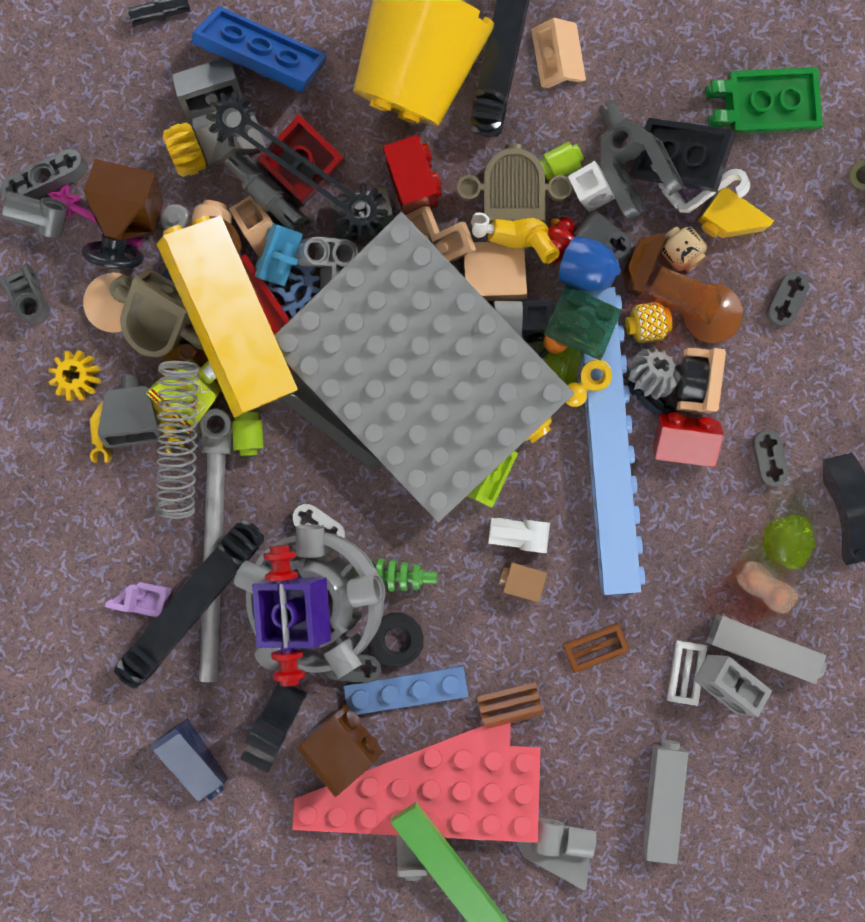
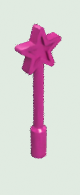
[48,184,144,250]

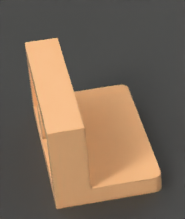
[531,18,586,88]

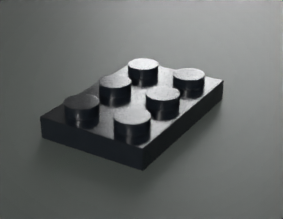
[630,118,736,192]

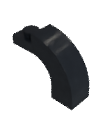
[823,453,865,565]

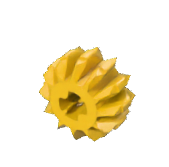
[163,122,206,177]
[48,350,101,402]

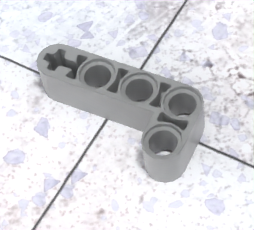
[295,237,358,291]

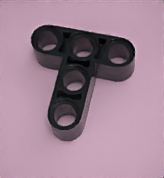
[240,681,307,773]

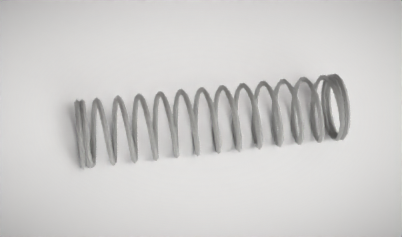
[155,361,200,519]

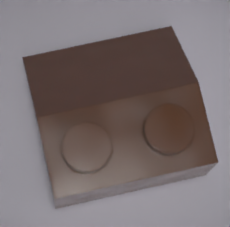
[296,704,384,797]

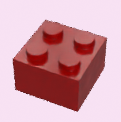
[257,114,346,205]
[383,134,442,215]

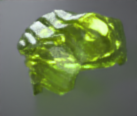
[543,345,581,385]
[763,515,816,569]

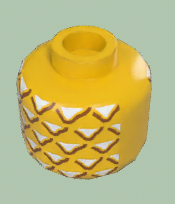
[625,302,672,343]

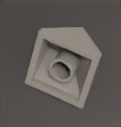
[192,92,266,167]

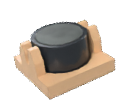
[676,348,726,415]

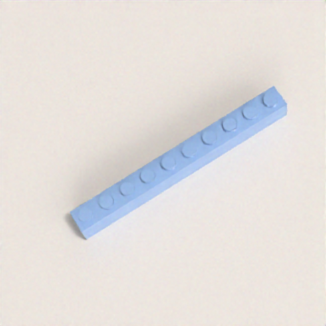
[576,287,645,595]

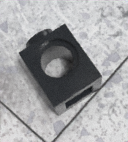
[522,300,555,343]

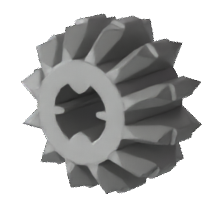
[628,346,682,400]

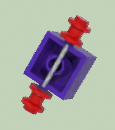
[252,545,331,686]

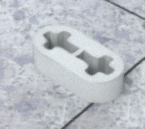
[293,504,345,538]

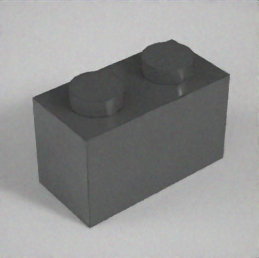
[172,58,243,120]

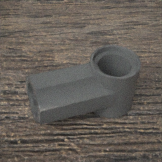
[1,191,68,238]

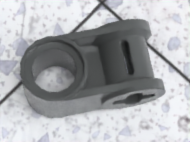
[573,211,631,264]
[0,263,50,325]

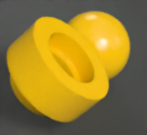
[565,359,612,407]

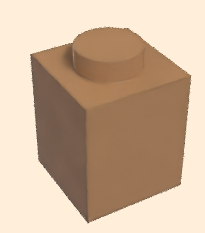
[498,562,547,602]

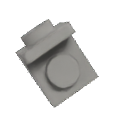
[396,835,428,881]

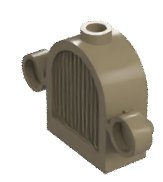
[457,144,572,224]
[110,268,203,357]

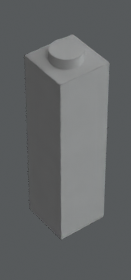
[706,614,827,684]
[642,740,688,864]

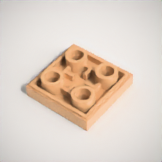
[464,242,527,301]

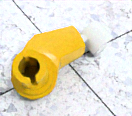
[471,212,560,264]

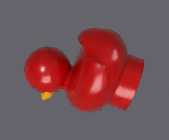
[548,217,574,264]

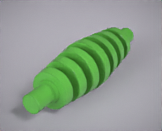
[347,558,438,592]

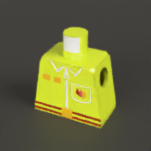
[146,359,221,434]

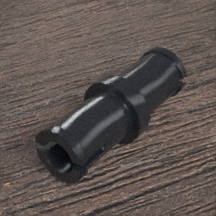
[127,0,191,27]

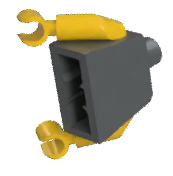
[90,375,185,463]

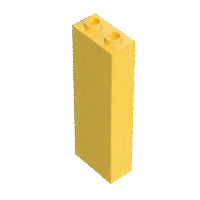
[157,215,298,418]

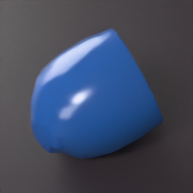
[559,236,621,292]

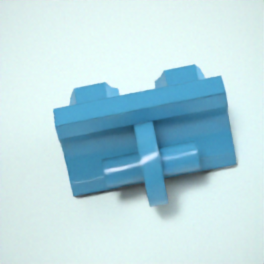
[255,223,303,286]

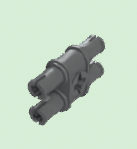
[225,151,310,232]

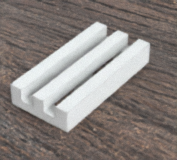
[667,640,707,706]

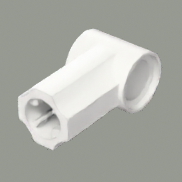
[488,518,550,553]

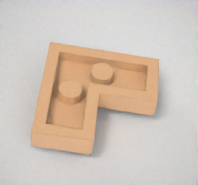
[405,206,477,263]

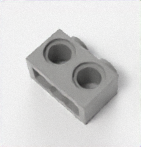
[693,654,772,717]

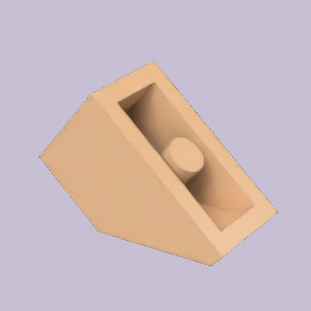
[229,196,273,257]

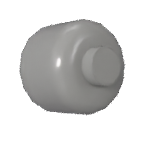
[161,204,192,230]

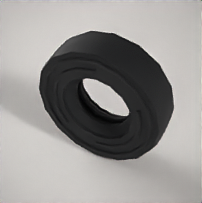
[370,613,424,667]

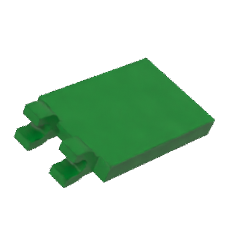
[705,67,823,134]

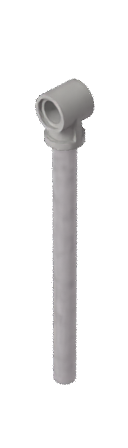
[199,409,233,682]

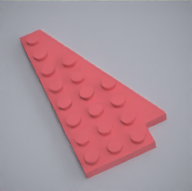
[292,723,540,843]

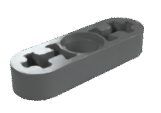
[0,149,87,199]

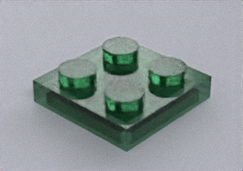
[543,284,622,361]

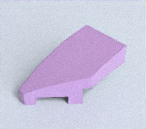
[105,582,172,618]

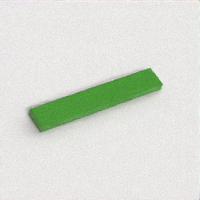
[390,802,509,922]

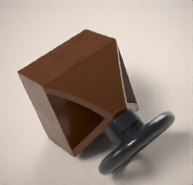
[82,159,163,269]

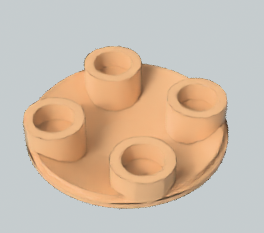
[83,273,125,333]

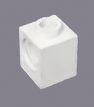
[568,161,615,213]

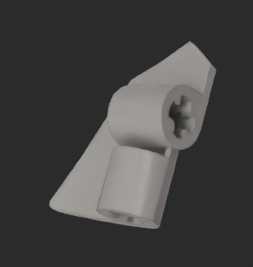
[516,817,596,891]

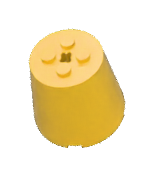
[353,0,494,127]

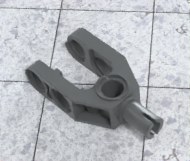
[598,100,684,221]

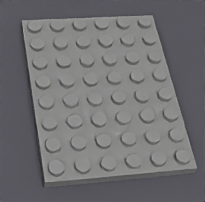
[275,212,575,523]

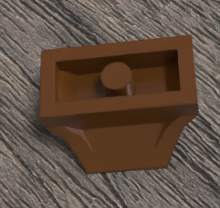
[622,233,666,297]

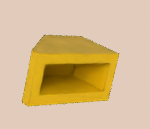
[698,187,774,238]

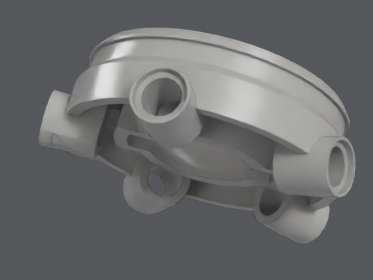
[234,524,385,679]

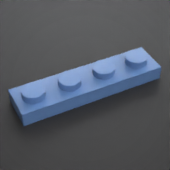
[344,666,468,715]

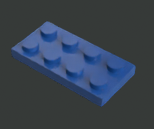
[191,6,327,92]

